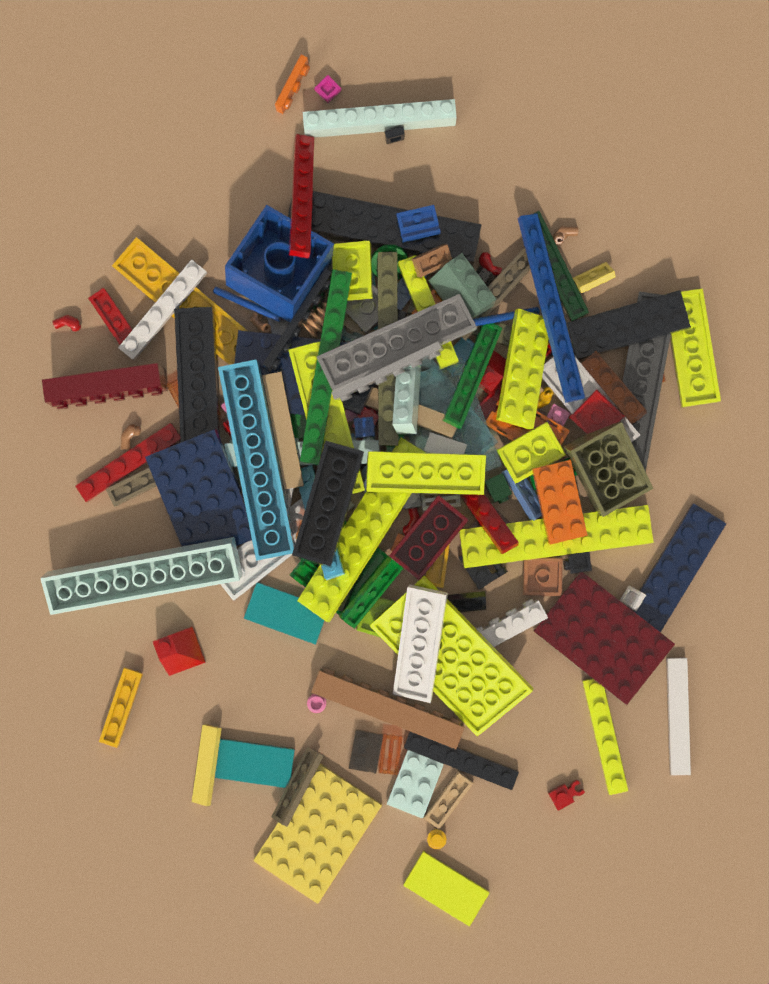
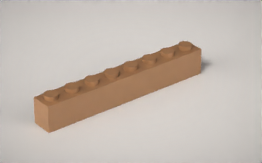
[311,667,465,749]

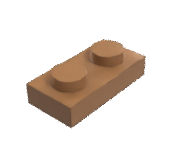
[412,244,452,277]

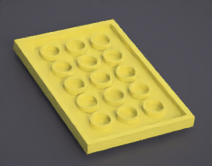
[253,763,382,904]

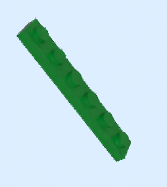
[442,323,502,429]

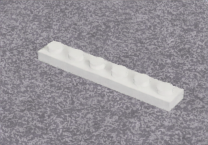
[118,259,207,361]

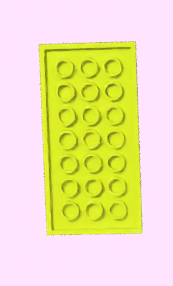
[370,576,534,736]

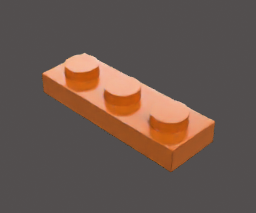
[275,54,310,114]

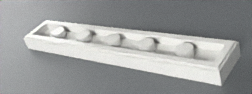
[666,658,691,775]

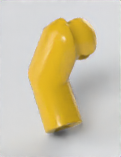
[537,387,553,409]

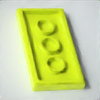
[403,851,490,927]

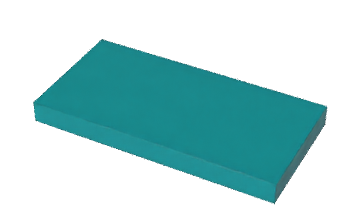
[244,582,325,645]
[215,738,295,788]

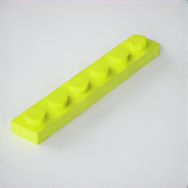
[398,255,459,369]
[582,678,628,795]

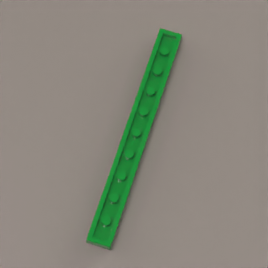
[300,269,352,465]

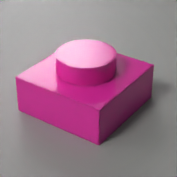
[314,75,341,103]

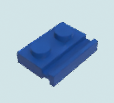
[396,205,441,242]

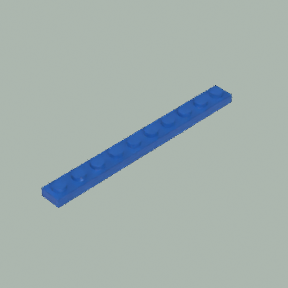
[517,214,585,403]

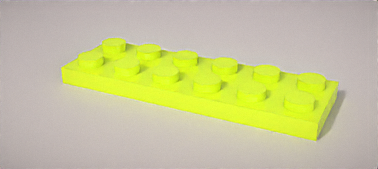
[670,289,721,408]
[496,308,549,430]
[366,451,486,495]

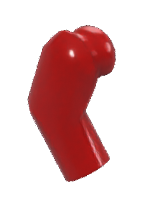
[479,252,502,277]
[52,315,81,332]
[403,507,420,535]

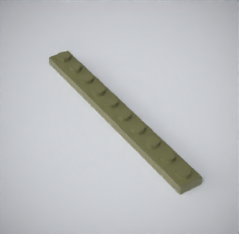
[378,252,398,446]

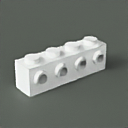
[476,599,548,647]

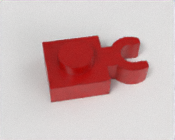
[548,780,585,811]

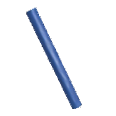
[213,286,282,322]
[473,307,540,326]

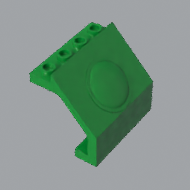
[289,521,403,629]

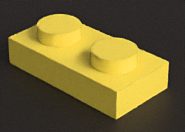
[573,262,616,293]

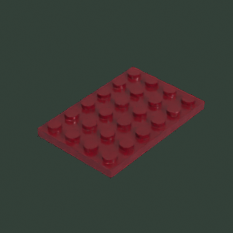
[534,572,675,705]

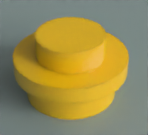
[427,829,447,849]

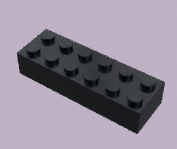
[292,441,364,568]

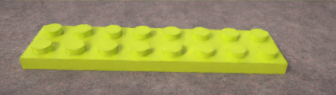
[289,342,365,494]

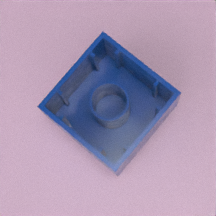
[225,205,334,322]

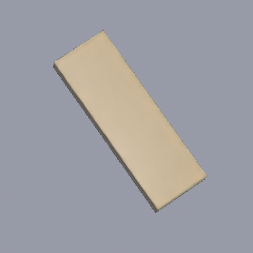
[424,770,474,829]

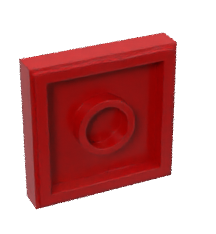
[569,389,625,434]

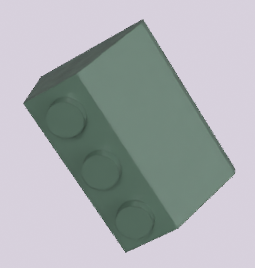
[429,253,496,319]

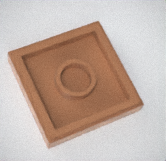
[523,557,563,596]

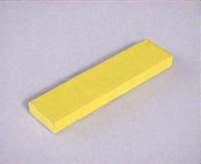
[192,724,222,806]

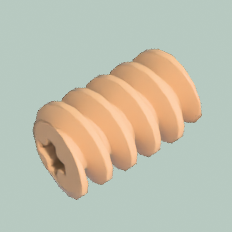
[302,302,327,339]

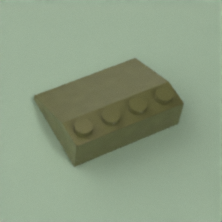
[563,421,654,517]

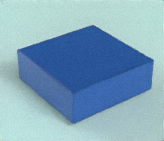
[354,417,375,438]

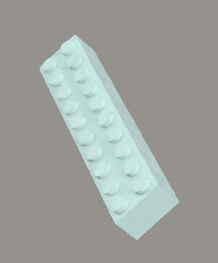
[40,537,243,615]

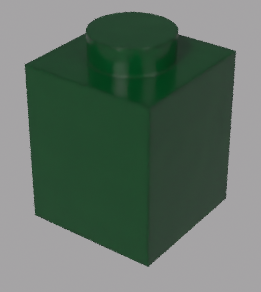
[485,473,512,504]

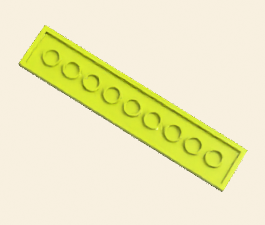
[297,437,426,622]
[459,505,654,568]

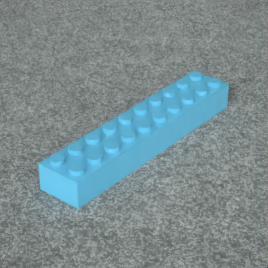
[218,359,295,561]

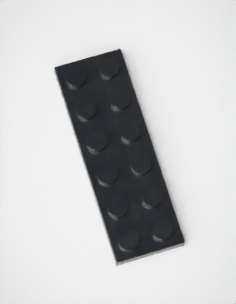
[567,290,691,360]

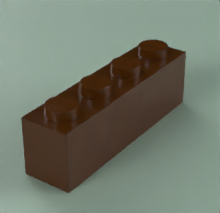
[581,351,647,425]

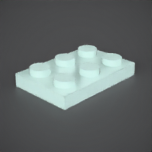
[387,750,444,819]

